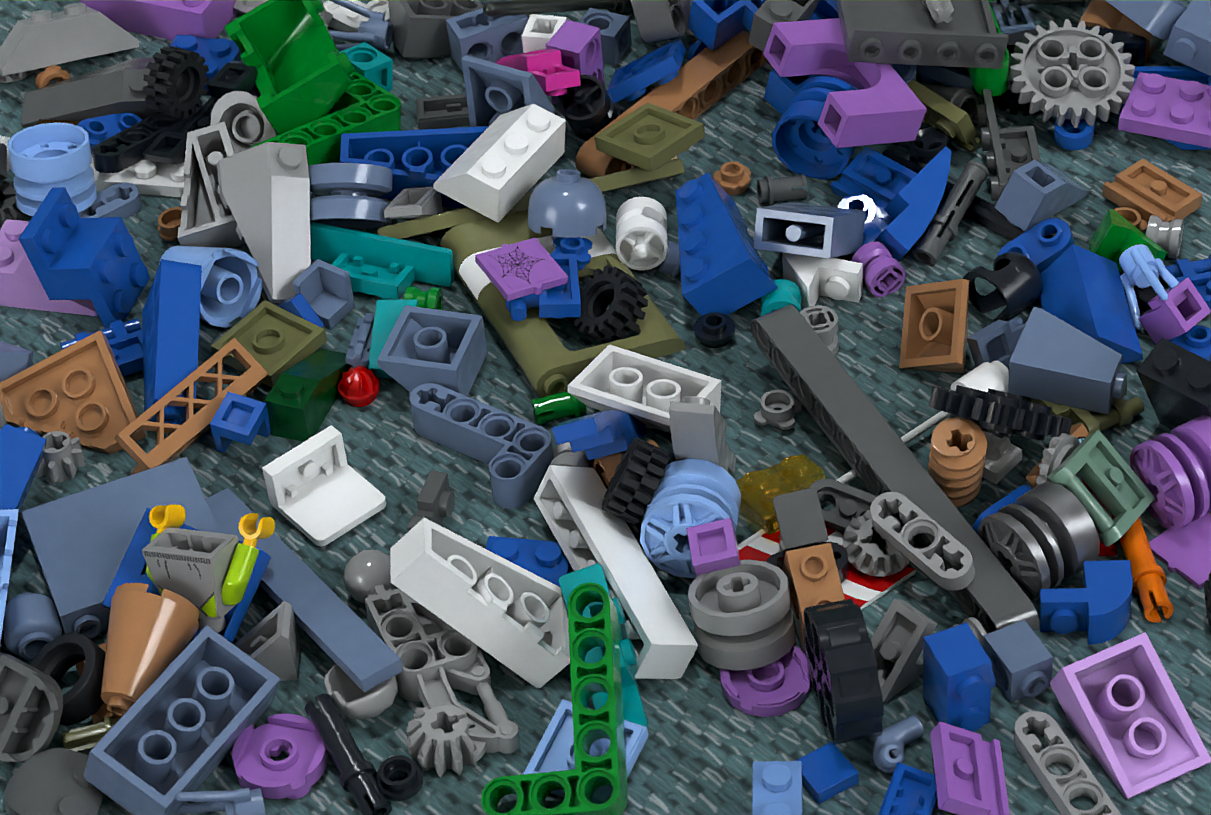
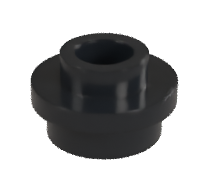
[694,312,735,348]
[375,755,423,801]

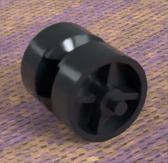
[557,75,618,140]

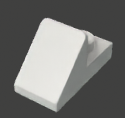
[782,253,863,309]

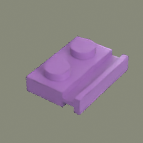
[930,722,1010,815]

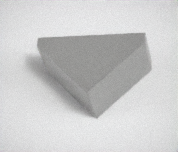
[234,601,301,681]

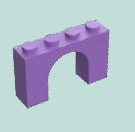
[763,18,927,148]

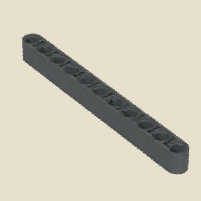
[751,304,1039,634]

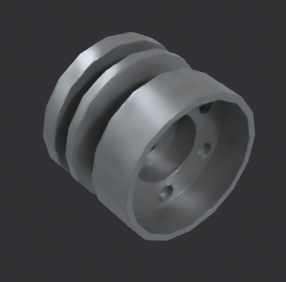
[978,481,1100,601]

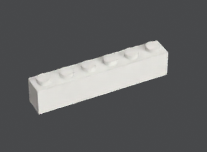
[534,465,698,679]

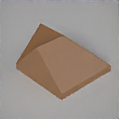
[899,279,969,373]

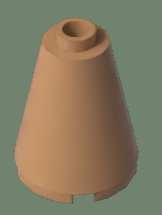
[101,583,200,717]

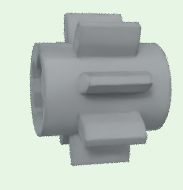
[36,431,86,483]

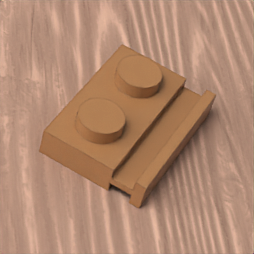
[1102,158,1202,223]

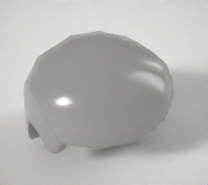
[324,664,398,720]

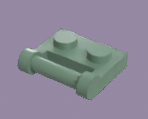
[1048,429,1155,547]

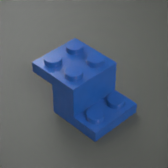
[19,187,150,328]

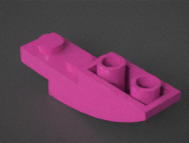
[495,49,581,96]

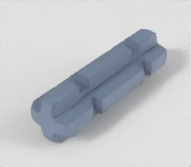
[345,313,374,368]

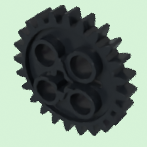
[928,385,1073,441]

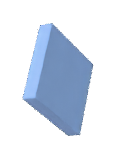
[523,699,649,804]

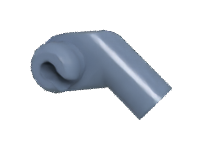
[872,715,924,772]

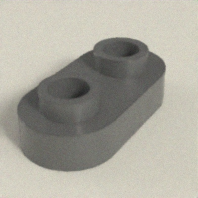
[809,479,892,542]

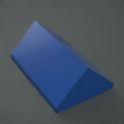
[1039,244,1143,364]

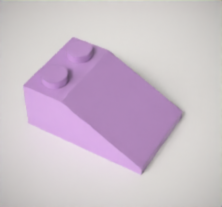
[0,219,98,316]
[1050,632,1211,800]

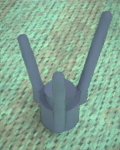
[329,0,393,52]
[175,787,266,815]

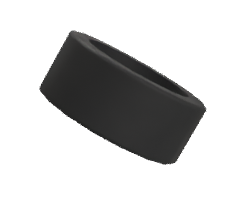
[30,633,105,725]

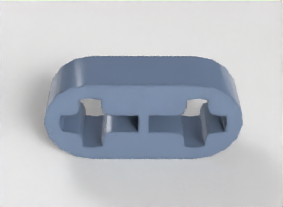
[78,183,142,220]

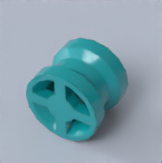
[761,279,802,316]

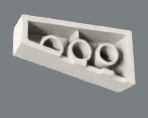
[390,518,570,688]

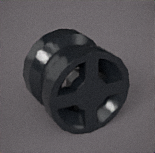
[909,127,948,168]

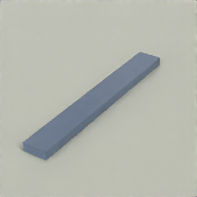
[206,488,404,693]

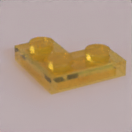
[736,454,825,535]

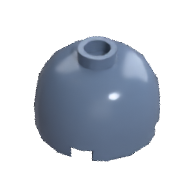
[528,169,607,238]

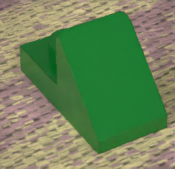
[1089,209,1167,272]

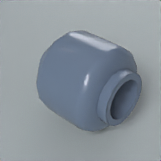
[2,592,62,660]

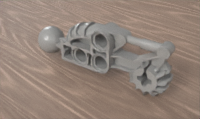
[343,550,520,778]

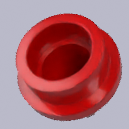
[338,366,380,407]

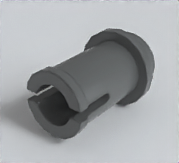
[757,174,808,206]

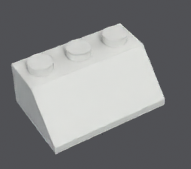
[433,104,566,223]
[568,344,721,434]

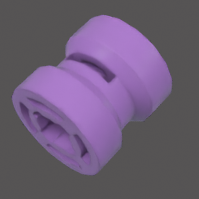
[851,242,906,297]

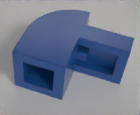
[1039,560,1133,645]

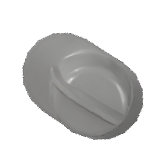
[210,91,277,154]

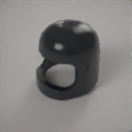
[963,252,1043,322]

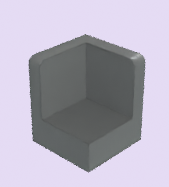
[772,487,828,552]

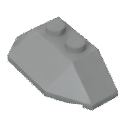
[0,3,140,76]

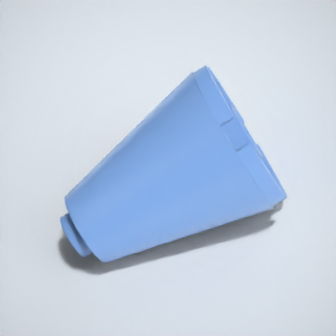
[159,246,263,328]

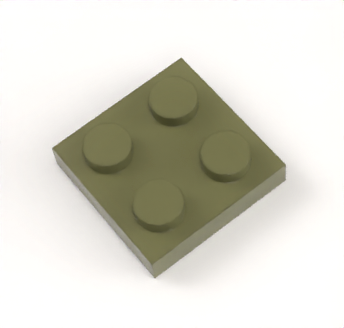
[594,103,705,172]
[211,300,327,388]

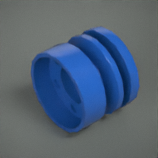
[772,76,857,180]

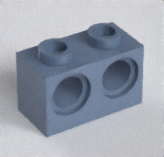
[446,0,528,72]

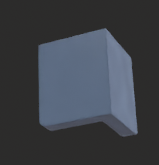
[293,259,355,330]

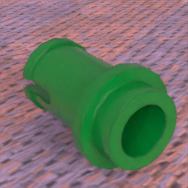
[531,386,587,426]

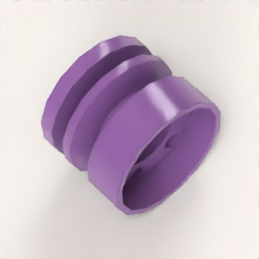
[1130,415,1211,530]

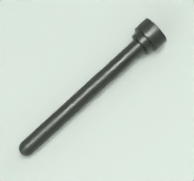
[483,0,634,17]

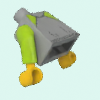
[142,504,275,633]

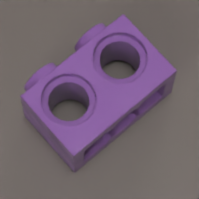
[546,20,605,105]

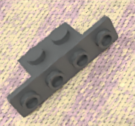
[976,89,1041,201]

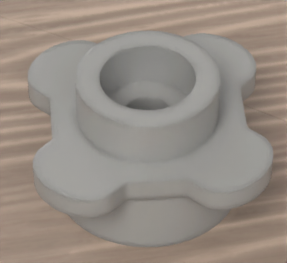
[754,390,802,430]

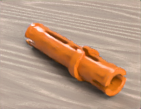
[1112,516,1174,623]

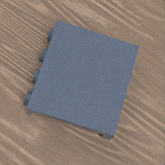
[21,457,220,639]

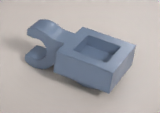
[967,317,1026,367]

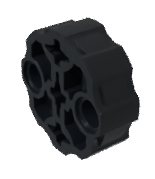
[803,599,884,745]

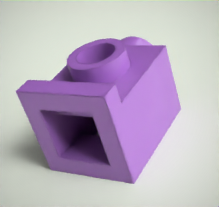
[1138,277,1211,345]

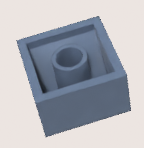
[377,305,488,396]

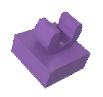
[686,518,741,575]

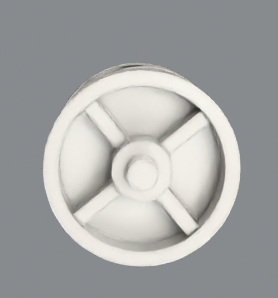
[616,197,668,270]

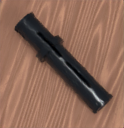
[305,694,393,815]

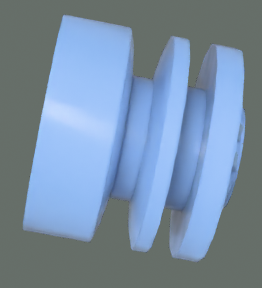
[8,122,97,216]
[640,458,741,578]

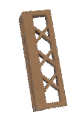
[114,337,269,475]

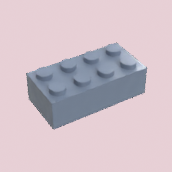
[83,625,281,815]

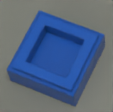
[795,742,859,804]

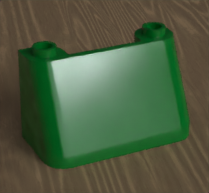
[224,0,355,135]

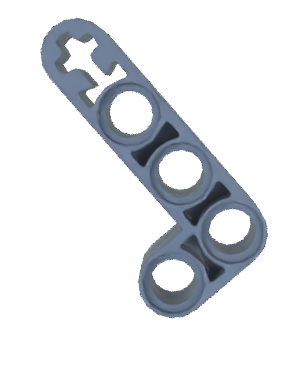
[409,383,554,509]

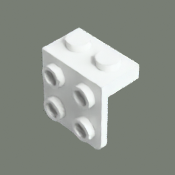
[262,425,386,546]

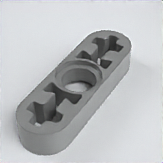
[870,492,975,591]

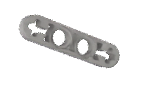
[1014,711,1121,815]

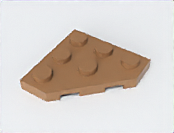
[0,330,147,454]

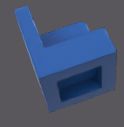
[210,391,271,453]

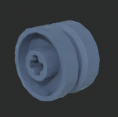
[308,163,393,229]

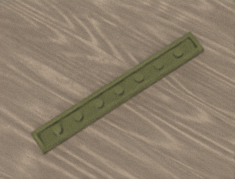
[376,158,685,240]

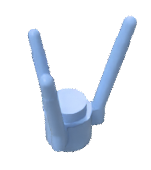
[1119,244,1179,330]

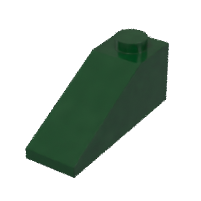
[265,349,353,442]

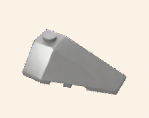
[217,142,311,303]

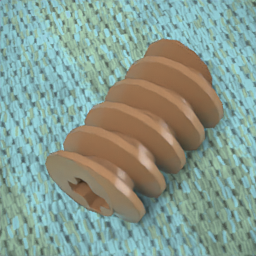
[927,417,988,507]

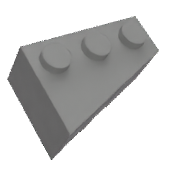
[177,121,246,248]

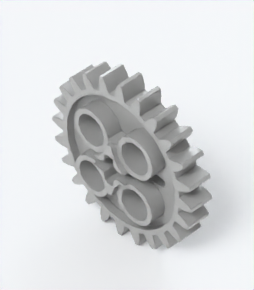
[1008,19,1135,128]

